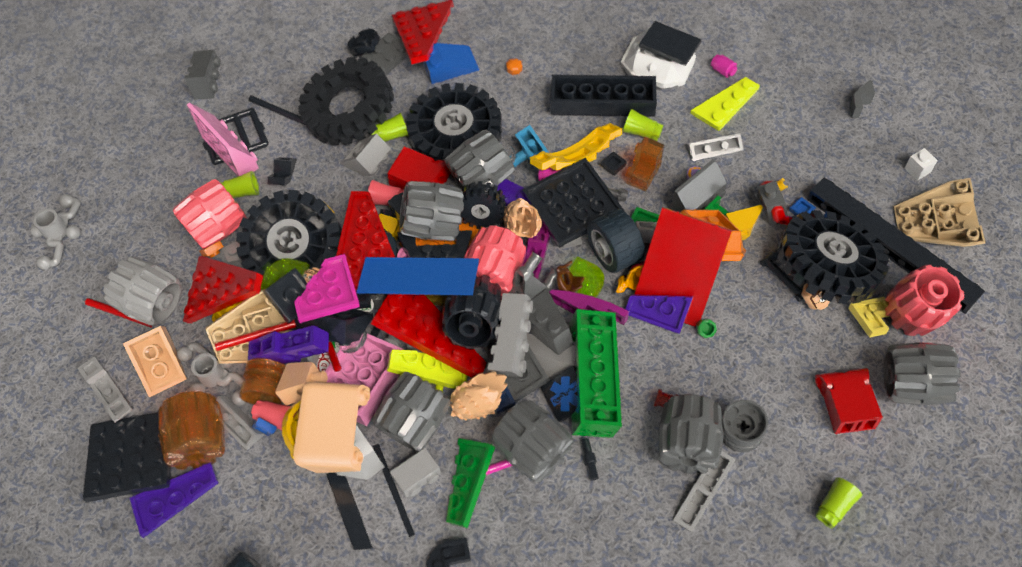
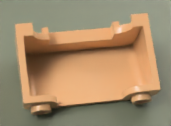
[294,382,370,473]

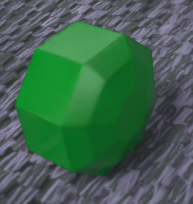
[696,318,717,338]

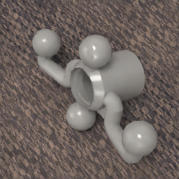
[30,194,81,270]
[177,342,251,406]

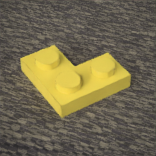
[848,297,890,338]

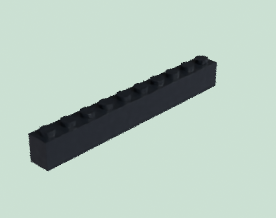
[807,177,985,314]

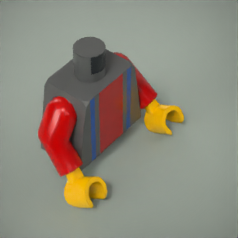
[758,178,799,225]

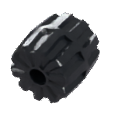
[441,275,502,350]

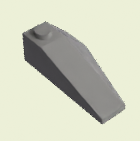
[527,333,576,380]

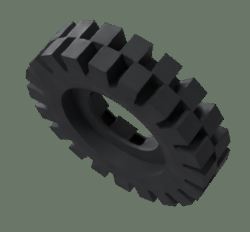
[298,57,394,146]

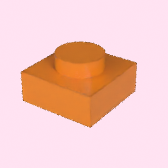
[199,241,224,258]

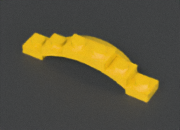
[530,123,622,170]

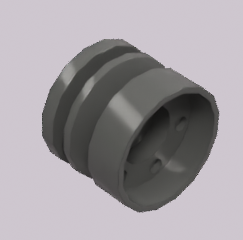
[722,399,768,453]

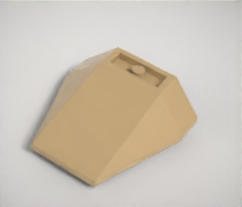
[894,178,985,247]
[205,288,292,364]

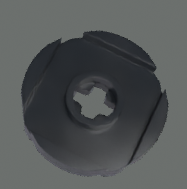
[347,29,381,56]

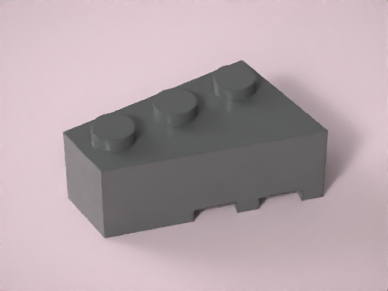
[184,50,221,100]
[529,289,574,355]

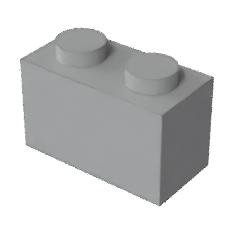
[390,448,441,498]

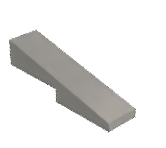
[673,451,736,532]

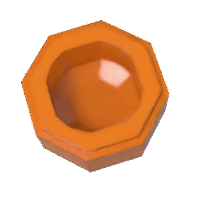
[506,58,522,75]

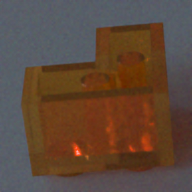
[625,137,664,192]

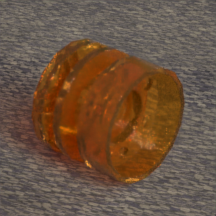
[239,358,286,405]

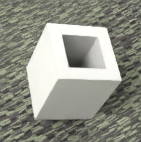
[904,148,938,181]

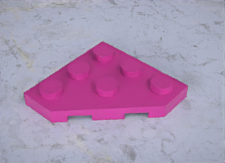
[294,254,360,323]

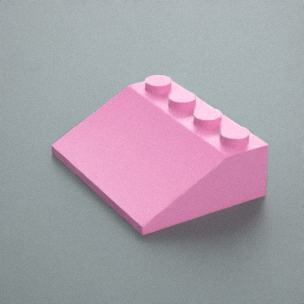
[187,103,259,176]
[325,332,403,426]

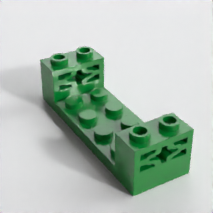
[569,309,622,438]

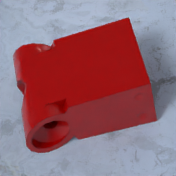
[387,146,451,190]
[815,368,883,434]

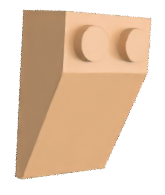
[123,326,187,397]

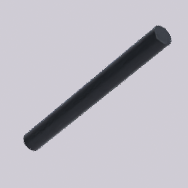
[248,95,305,125]

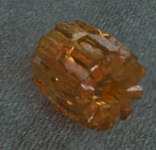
[159,391,225,470]

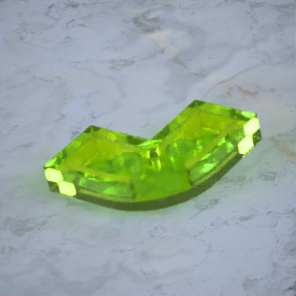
[569,256,604,298]
[260,258,309,290]

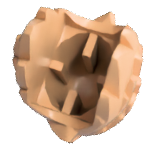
[503,198,542,238]
[450,371,507,420]

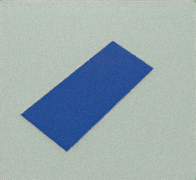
[356,257,479,295]

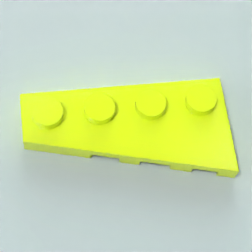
[690,77,760,131]
[387,350,467,389]

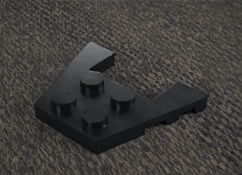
[398,230,472,258]

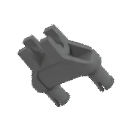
[509,252,557,300]

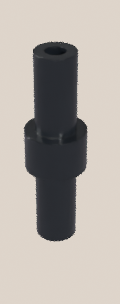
[581,438,599,481]

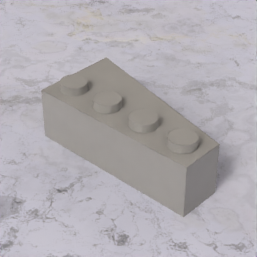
[487,293,533,378]

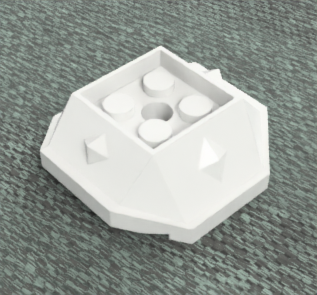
[621,27,696,88]

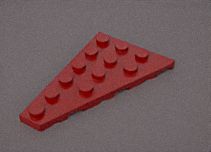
[392,0,454,64]
[336,191,395,290]
[183,256,263,324]
[371,294,487,378]

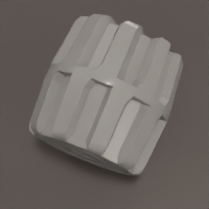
[103,257,182,326]

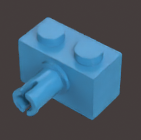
[510,125,549,169]

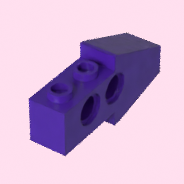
[248,325,329,365]

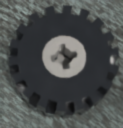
[461,181,506,229]

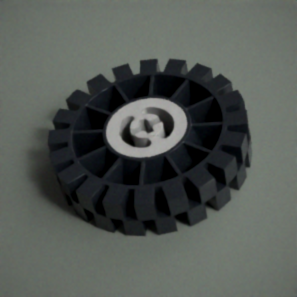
[406,83,502,161]
[236,190,342,288]
[777,210,889,304]

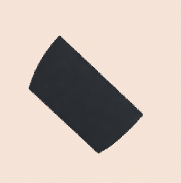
[326,444,415,550]

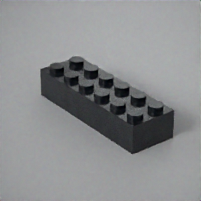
[551,75,657,117]

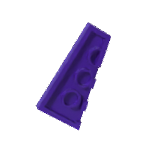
[129,462,219,538]

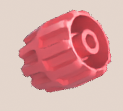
[173,179,246,249]
[464,225,526,296]
[885,265,964,336]

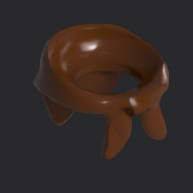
[556,260,585,292]

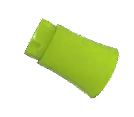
[623,109,664,141]
[371,112,408,142]
[220,171,259,199]
[815,477,862,528]

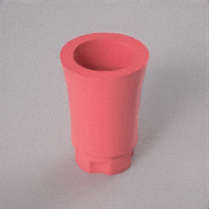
[368,180,404,206]
[251,400,299,431]

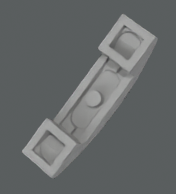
[77,356,133,423]

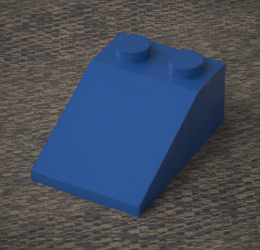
[423,43,479,84]

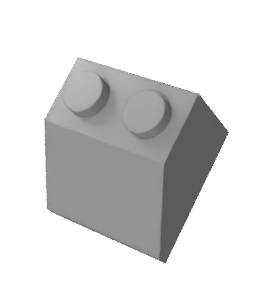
[340,133,391,176]

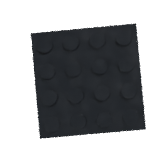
[522,158,624,248]
[83,410,174,502]

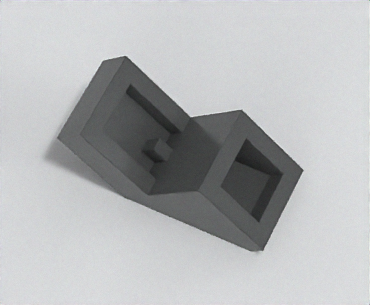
[849,80,875,118]

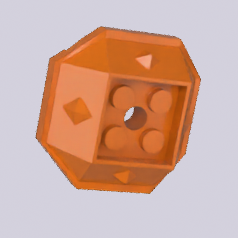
[680,209,746,261]

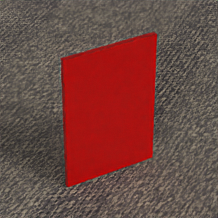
[635,207,732,327]

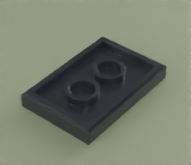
[639,21,701,66]

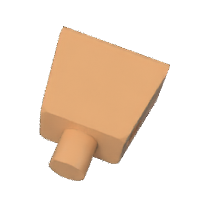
[275,362,328,405]

